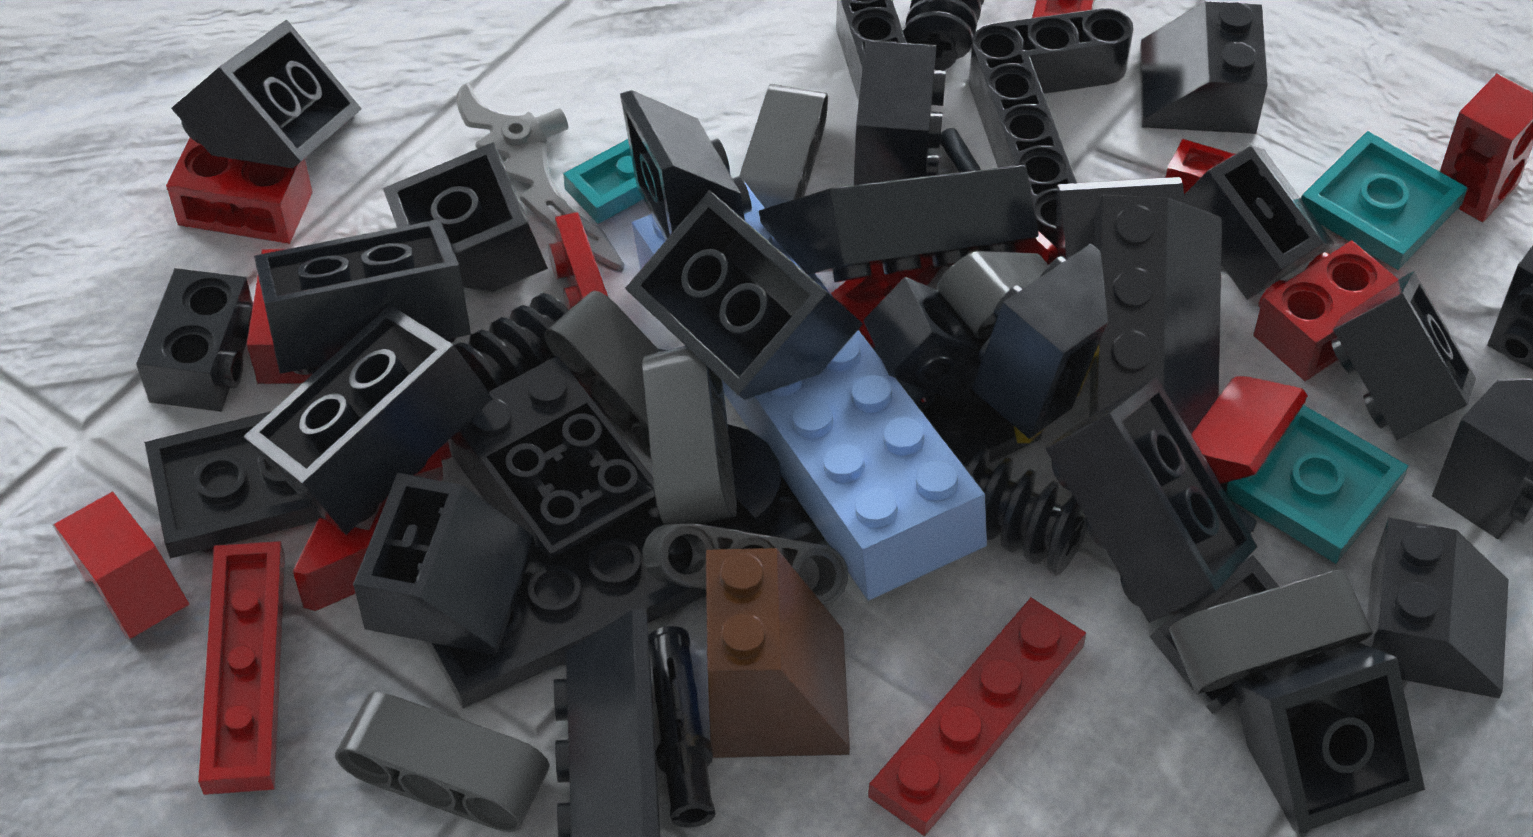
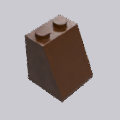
[706,548,850,758]

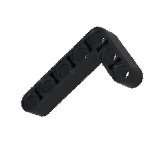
[969,8,1134,246]

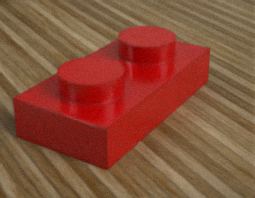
[548,212,608,310]

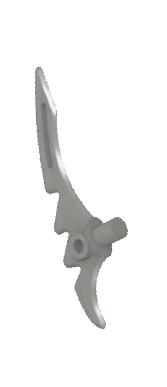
[457,84,625,270]

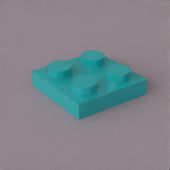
[1301,131,1468,270]
[1225,405,1409,564]

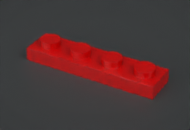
[198,541,285,795]
[868,597,1087,837]

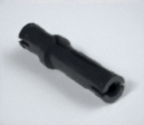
[648,626,716,828]

